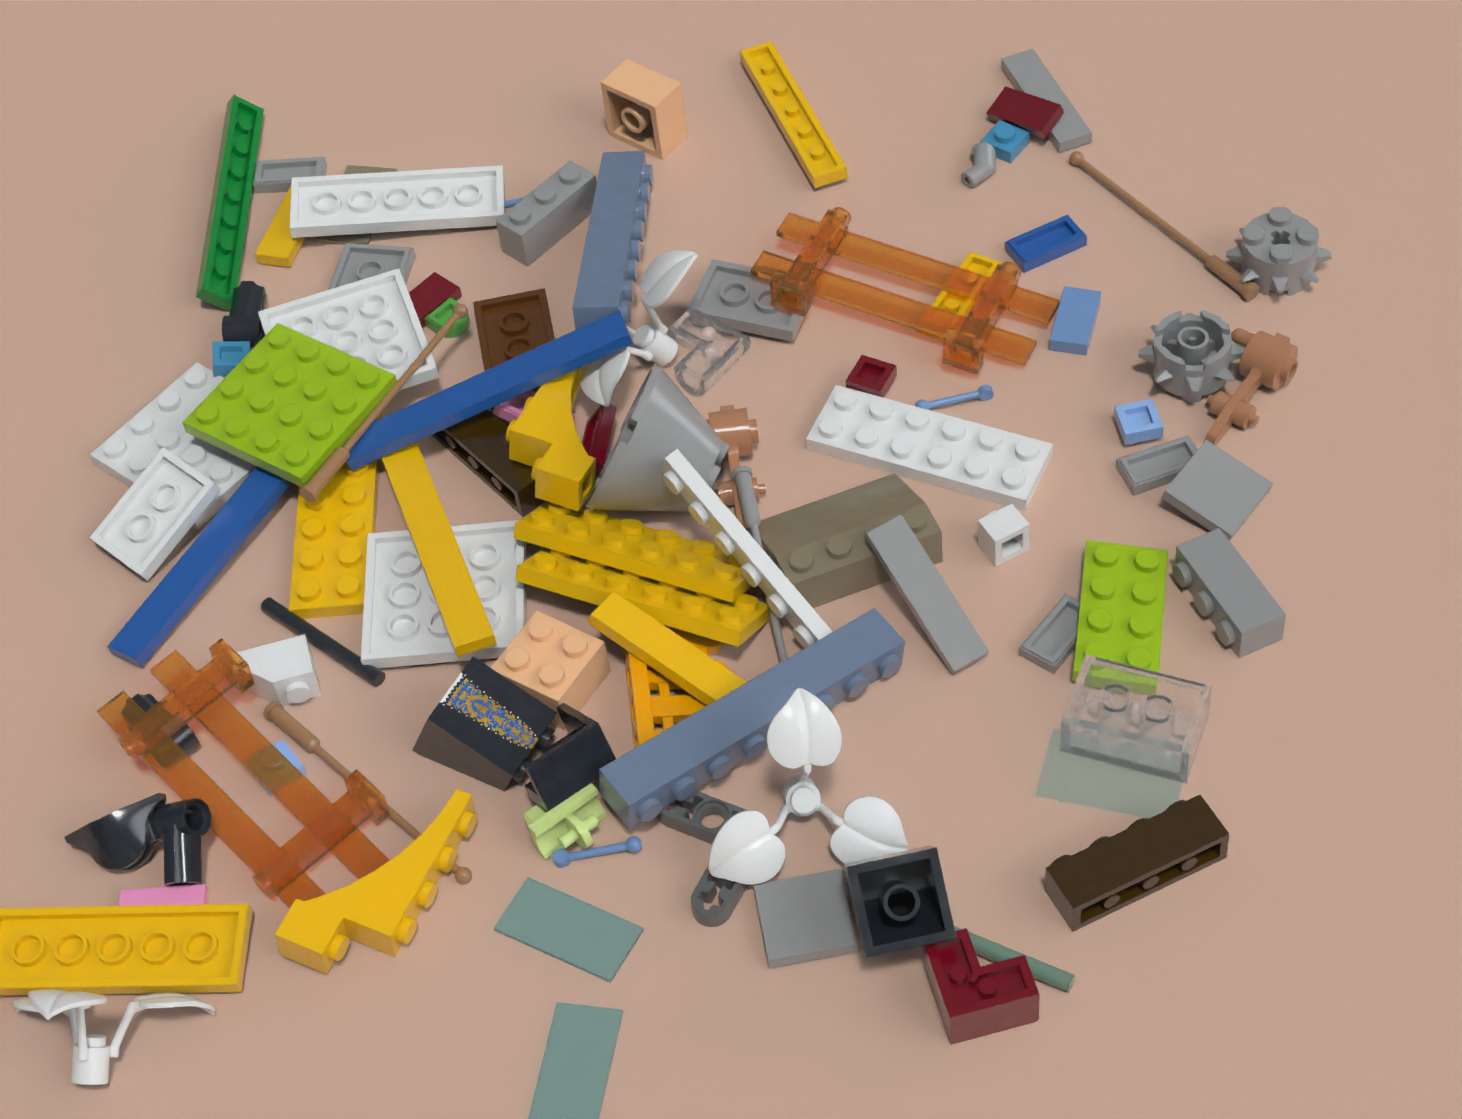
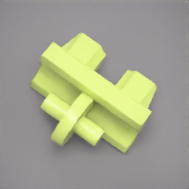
[524,783,607,860]

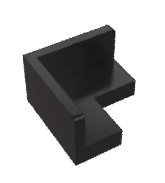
[524,703,616,811]

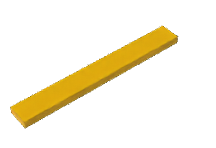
[381,442,496,657]

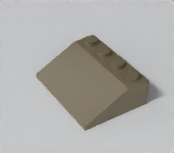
[750,473,943,608]

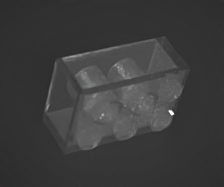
[1060,654,1212,784]

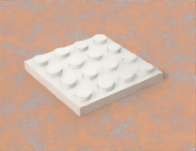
[258,268,440,390]
[90,362,256,530]
[361,520,526,668]

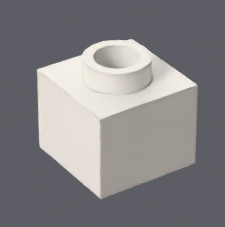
[978,504,1030,567]

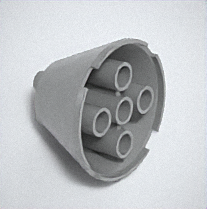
[586,364,729,512]

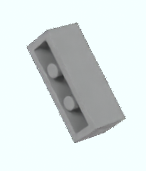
[496,161,597,267]
[1172,528,1286,658]

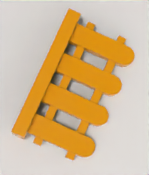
[623,629,728,748]

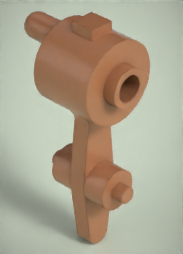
[1205,328,1298,445]
[706,405,766,530]

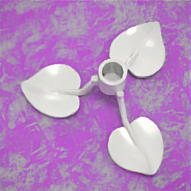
[580,250,699,407]
[708,688,908,884]
[12,989,215,1085]

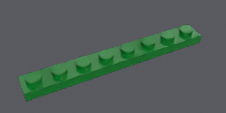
[196,94,264,311]

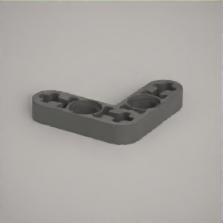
[657,791,769,927]

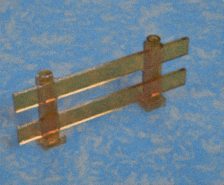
[751,207,1060,375]
[97,638,390,909]

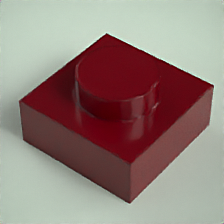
[846,355,897,397]

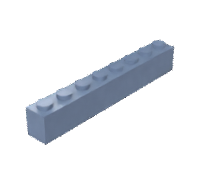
[572,151,653,330]
[599,608,905,828]

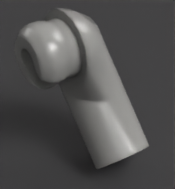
[961,142,996,189]

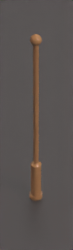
[1069,151,1260,301]
[299,304,468,503]
[263,701,472,884]

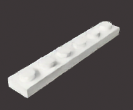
[662,449,833,648]

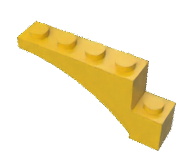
[506,366,596,511]
[274,789,477,974]

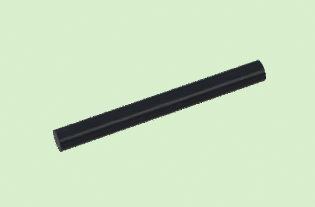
[261,597,385,687]

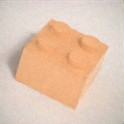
[600,58,688,160]
[491,610,611,730]

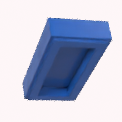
[1005,214,1087,273]

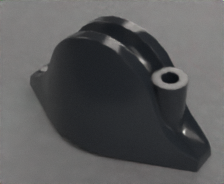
[64,793,167,870]

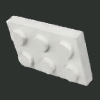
[90,447,221,581]

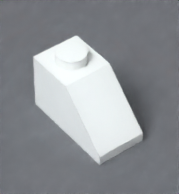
[225,634,322,706]

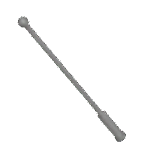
[732,466,788,663]

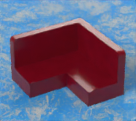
[923,928,1040,1045]

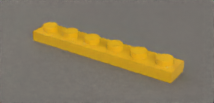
[740,41,848,188]

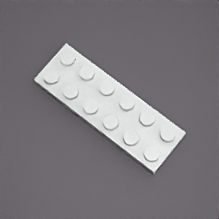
[290,165,505,238]
[806,385,1053,511]

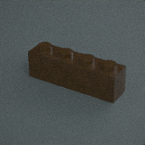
[432,410,546,517]
[1045,795,1229,932]

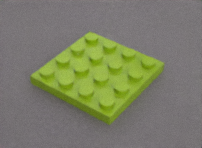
[182,323,397,487]

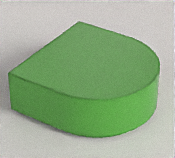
[424,297,470,338]

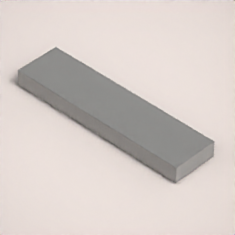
[1001,49,1092,153]
[865,514,989,675]

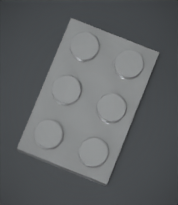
[687,259,817,342]

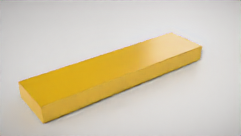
[588,591,747,706]

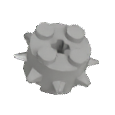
[1226,207,1331,296]
[1138,311,1245,402]

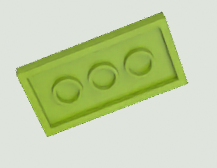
[1072,540,1168,692]

